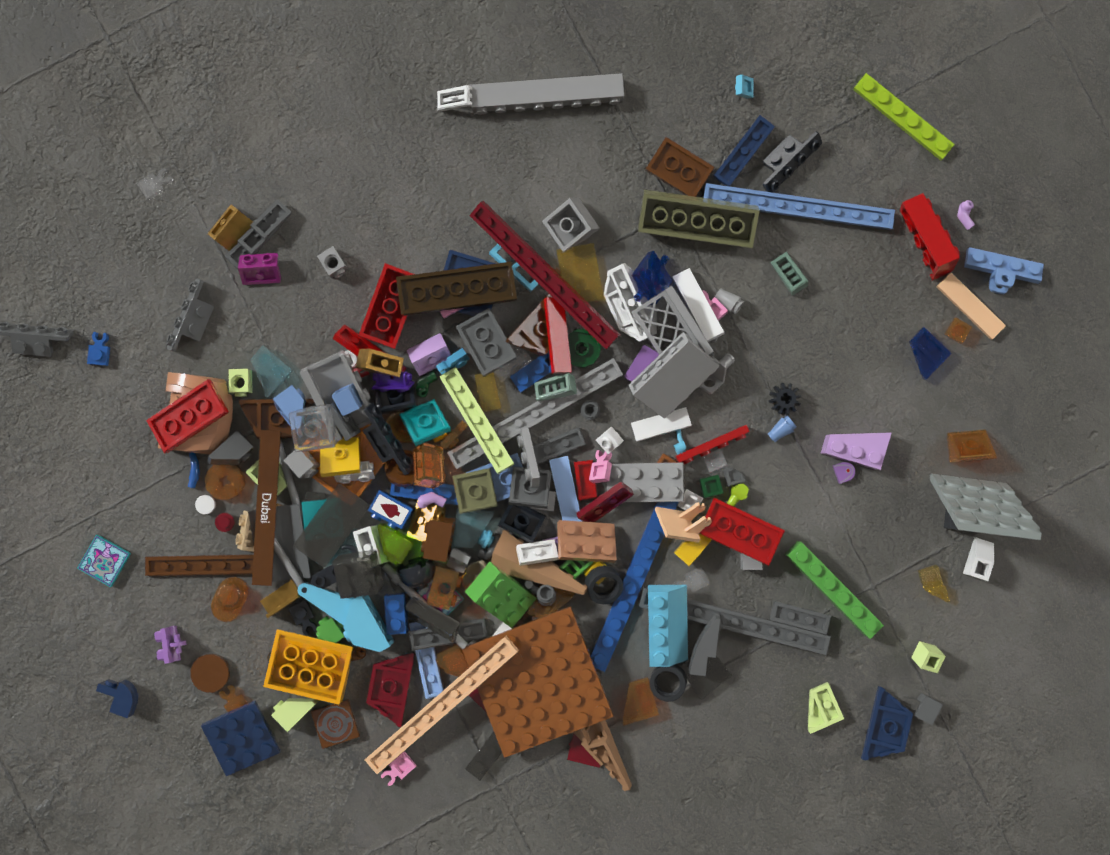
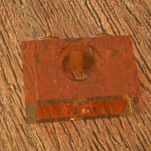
[427,565,462,610]

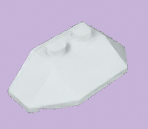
[604,263,657,341]

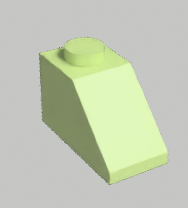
[271,698,318,732]

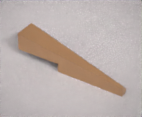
[491,530,588,595]
[571,720,632,791]

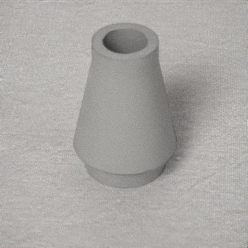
[715,288,744,314]

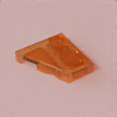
[527,583,576,618]
[622,677,659,725]

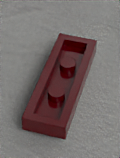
[576,482,634,522]

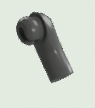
[478,536,499,561]

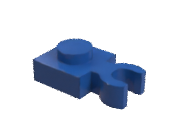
[87,332,110,366]

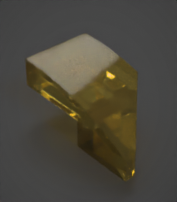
[918,565,950,602]

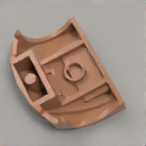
[158,372,233,455]

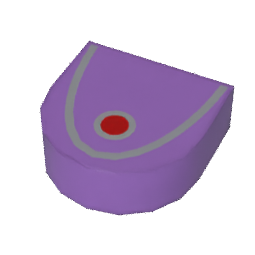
[833,462,855,484]

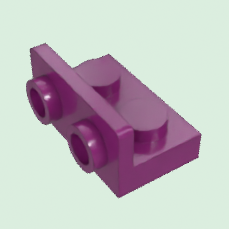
[238,253,281,285]

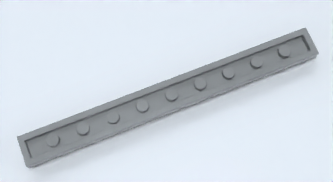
[447,358,623,469]

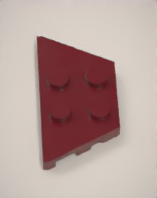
[366,652,415,727]

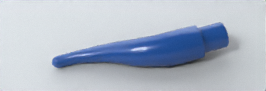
[188,452,200,489]

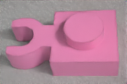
[702,290,728,321]
[589,450,612,483]
[381,751,416,786]

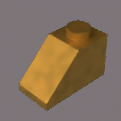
[355,349,404,377]

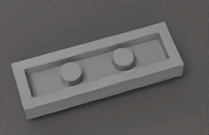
[517,427,540,488]

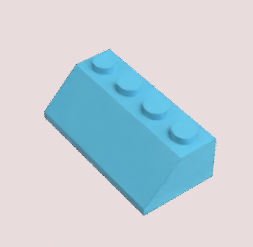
[648,585,688,667]

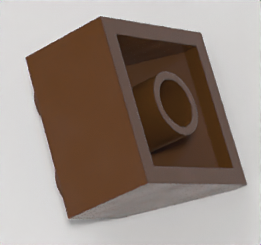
[421,517,456,562]

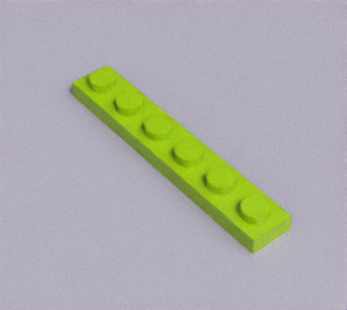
[853,73,955,161]

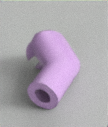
[957,200,975,230]
[417,492,447,509]

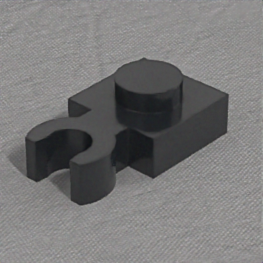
[288,600,318,636]

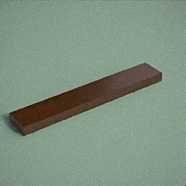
[145,554,254,576]

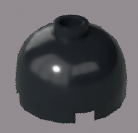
[396,556,436,590]

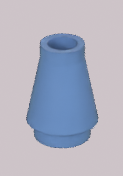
[768,415,797,442]

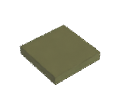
[452,468,498,514]

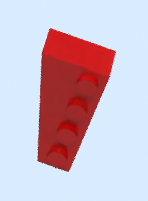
[900,193,960,281]

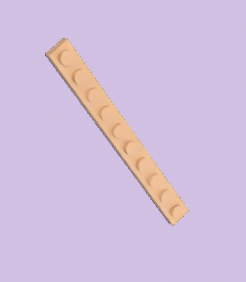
[365,635,519,774]

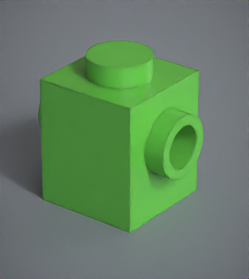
[316,616,345,643]

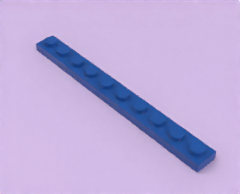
[590,502,678,672]

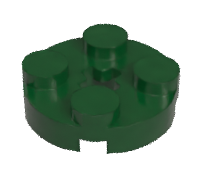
[568,329,601,368]

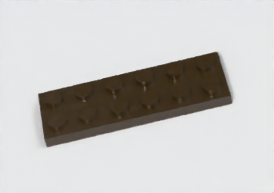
[396,262,517,316]

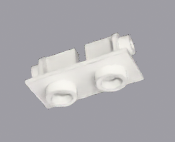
[334,461,375,484]

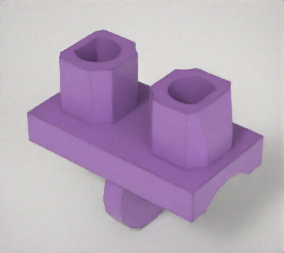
[154,626,187,664]

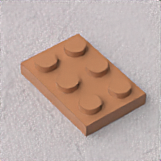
[557,520,617,563]

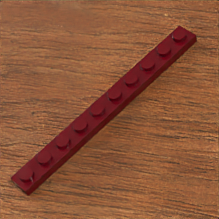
[469,201,620,349]

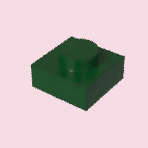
[699,475,723,498]

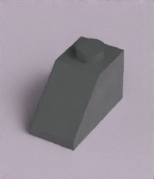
[208,431,253,465]

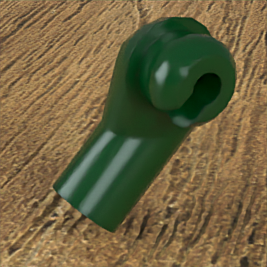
[416,371,438,398]

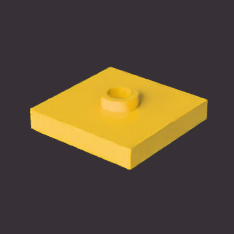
[320,437,361,477]

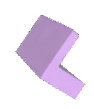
[407,333,451,376]

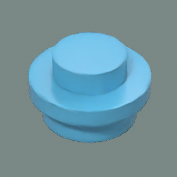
[478,530,494,548]

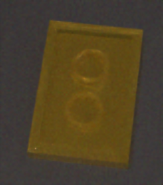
[556,243,604,302]

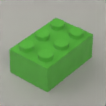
[465,562,537,628]

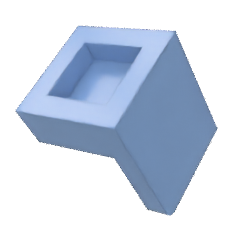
[332,383,363,416]

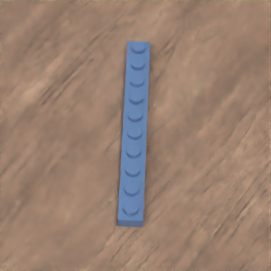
[703,183,895,230]

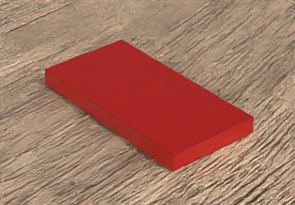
[146,379,229,453]
[699,498,785,566]

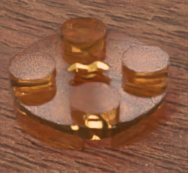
[205,465,245,500]

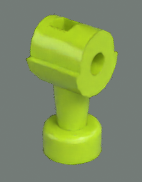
[727,484,749,507]

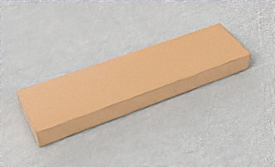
[936,273,1006,340]

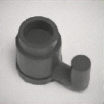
[525,581,556,606]

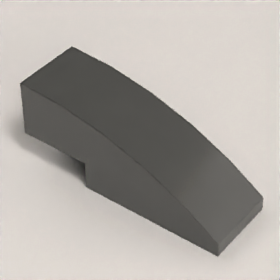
[688,615,720,676]

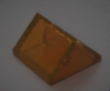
[947,430,997,462]

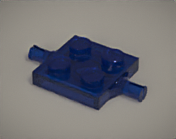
[631,251,673,305]

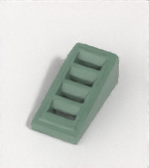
[770,252,808,296]
[534,372,577,401]

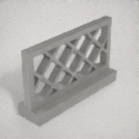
[632,286,714,355]

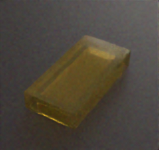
[474,372,501,412]

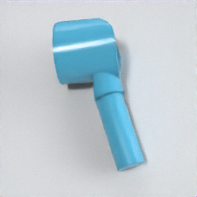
[674,429,686,454]

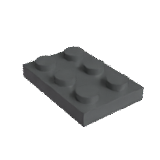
[456,308,518,377]

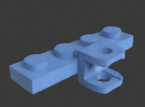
[964,247,1043,295]

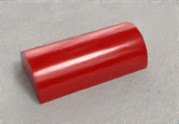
[358,263,414,349]

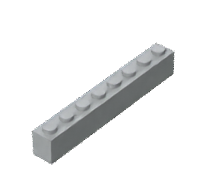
[470,73,624,115]

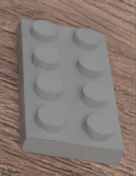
[607,463,684,502]

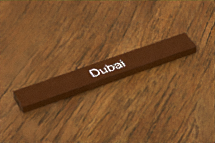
[252,430,281,586]

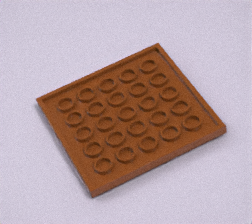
[462,606,613,758]

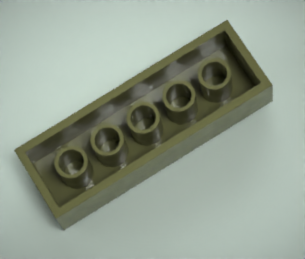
[638,189,760,248]

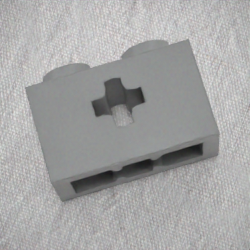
[283,447,320,478]

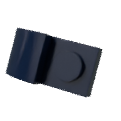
[96,679,138,718]

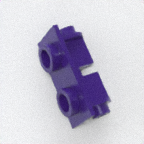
[372,371,415,392]

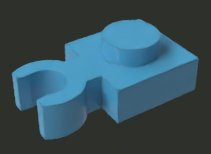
[436,348,470,375]

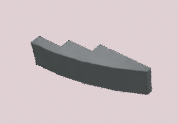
[225,199,292,270]

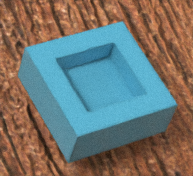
[735,75,754,99]

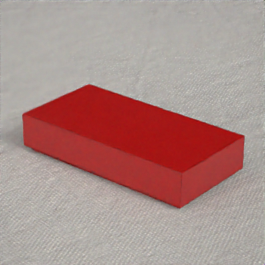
[574,460,598,500]

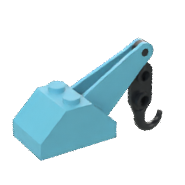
[297,545,395,652]

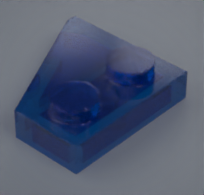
[909,327,952,380]

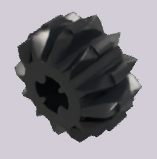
[768,383,802,415]

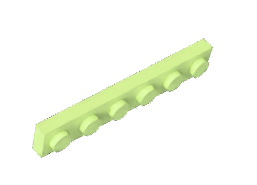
[440,367,515,474]

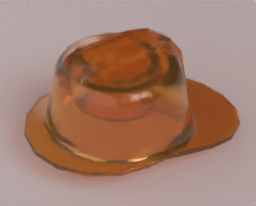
[211,577,248,622]

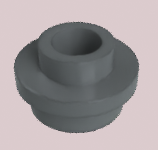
[581,401,600,420]

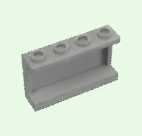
[629,332,719,419]
[300,350,371,442]

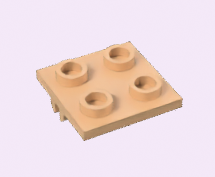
[655,502,712,542]

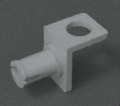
[700,353,735,394]

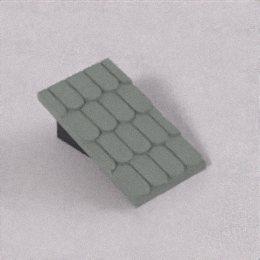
[930,474,1042,540]

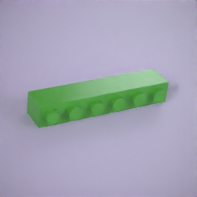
[784,541,884,639]

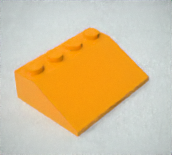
[263,629,353,705]

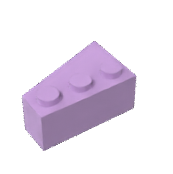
[821,433,891,470]

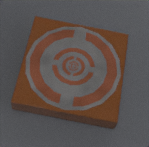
[311,699,360,749]

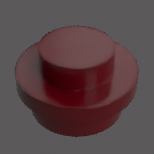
[215,513,235,532]

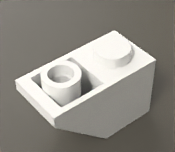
[963,537,994,581]

